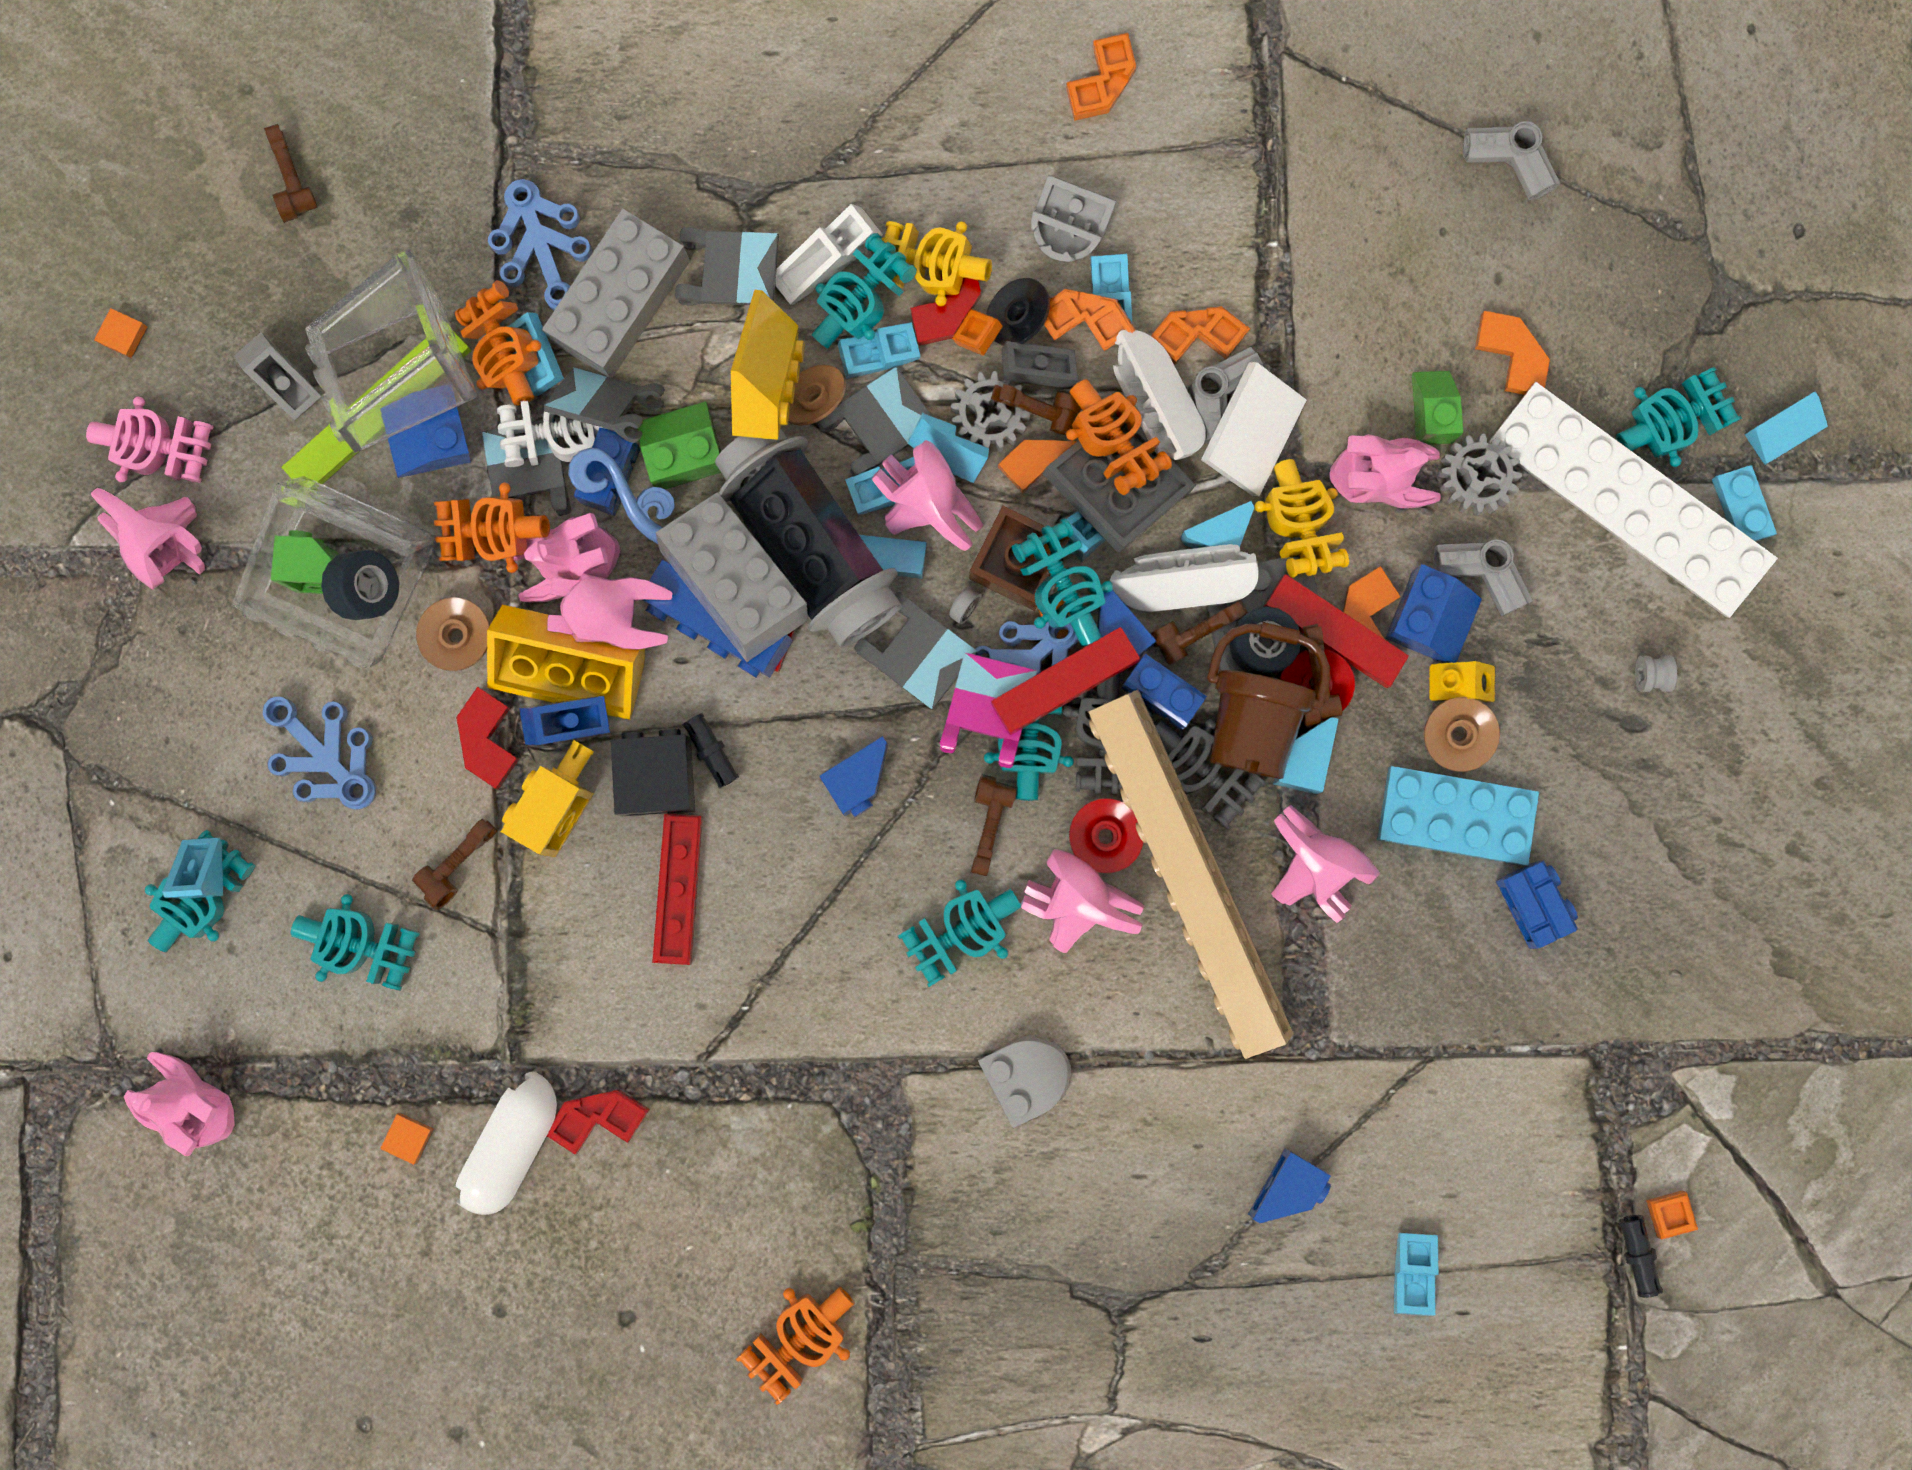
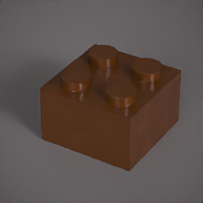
[969,505,1070,611]

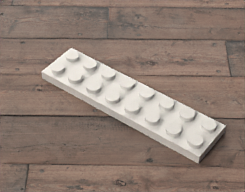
[1488,382,1778,618]

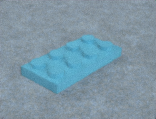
[1377,766,1539,866]

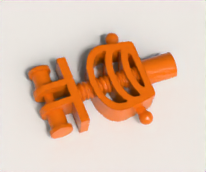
[455,280,541,406]
[1066,379,1172,495]
[434,483,550,573]
[736,1286,855,1405]

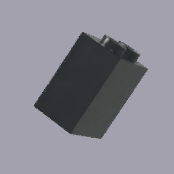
[610,729,695,817]

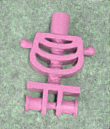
[86,396,214,483]

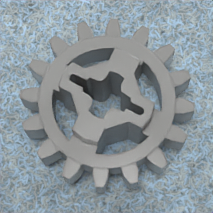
[951,371,1030,452]
[1438,434,1522,516]

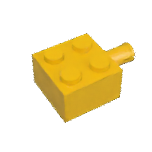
[500,740,594,857]

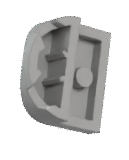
[1031,175,1117,262]
[978,1035,1072,1128]

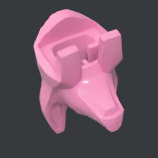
[1329,434,1441,508]
[872,440,983,551]
[91,488,205,589]
[514,513,620,603]
[547,574,672,649]
[1271,805,1380,923]
[1021,849,1144,953]
[124,1052,235,1156]

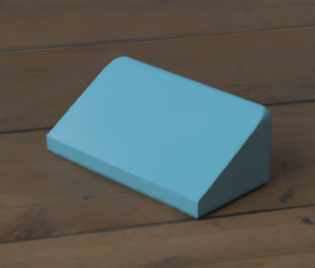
[1745,391,1828,465]
[859,535,927,579]

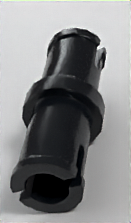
[682,713,739,789]
[1619,1215,1663,1298]

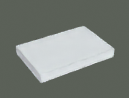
[1201,362,1307,496]

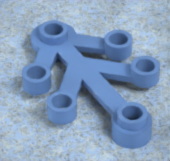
[488,179,592,311]
[975,621,1079,675]
[263,697,376,810]

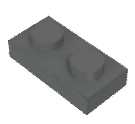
[1001,341,1078,389]

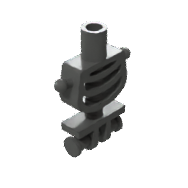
[1063,673,1153,794]
[1155,719,1266,829]

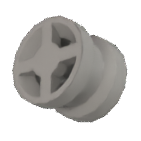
[1635,655,1677,692]

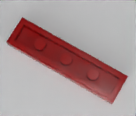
[1263,574,1409,688]
[991,627,1140,735]
[652,814,703,965]

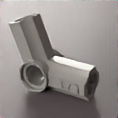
[1463,121,1560,200]
[1190,347,1263,444]
[1433,539,1533,616]

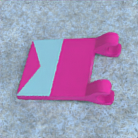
[940,653,1037,768]

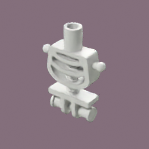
[497,401,615,467]

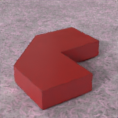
[910,270,981,346]
[456,687,519,790]
[547,1089,650,1155]

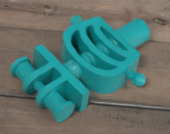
[811,233,917,349]
[1616,367,1742,467]
[1012,518,1113,646]
[984,706,1074,801]
[145,830,255,953]
[898,879,1021,987]
[291,894,420,991]

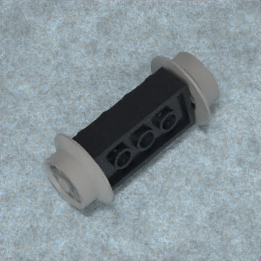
[715,429,902,648]

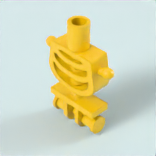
[879,221,992,306]
[1254,459,1349,578]

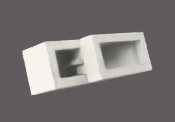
[775,204,883,305]

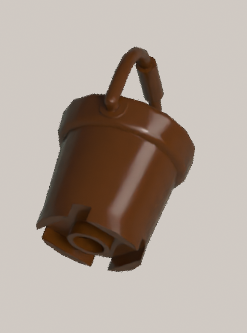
[1207,622,1330,779]

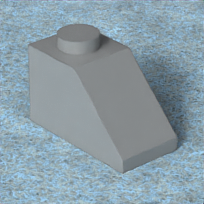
[234,332,322,421]

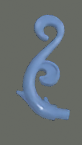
[568,448,675,544]

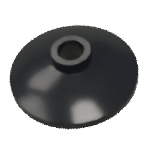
[986,278,1050,346]

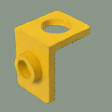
[1429,661,1495,702]

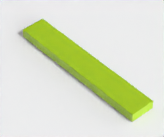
[281,321,472,496]

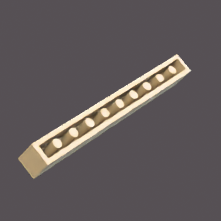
[1089,690,1294,1059]

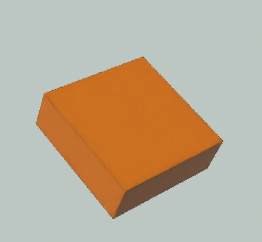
[94,308,148,358]
[952,309,1003,356]
[380,1113,434,1165]
[1646,1190,1698,1240]

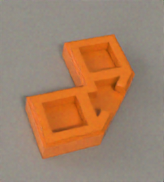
[1066,33,1136,121]
[1044,288,1136,351]
[1151,306,1250,365]
[1475,311,1550,395]
[998,440,1077,493]
[1343,566,1401,639]

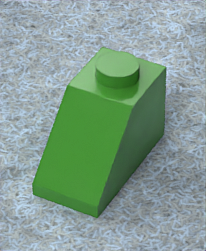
[1412,371,1463,445]

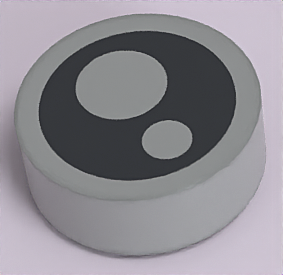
[949,587,982,624]

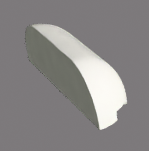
[1113,330,1206,460]
[1110,544,1259,612]
[455,1072,557,1215]

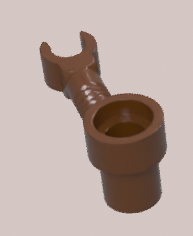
[264,124,318,223]
[991,384,1082,436]
[1150,600,1248,665]
[1303,624,1342,726]
[971,774,1017,876]
[412,819,497,910]

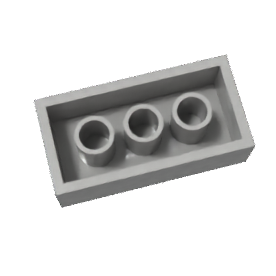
[542,208,690,378]
[655,492,808,662]

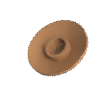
[788,365,846,426]
[416,597,490,671]
[1424,697,1500,772]

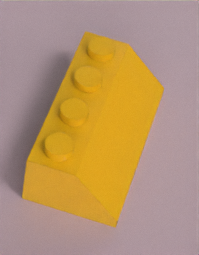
[731,289,805,440]
[487,604,645,720]

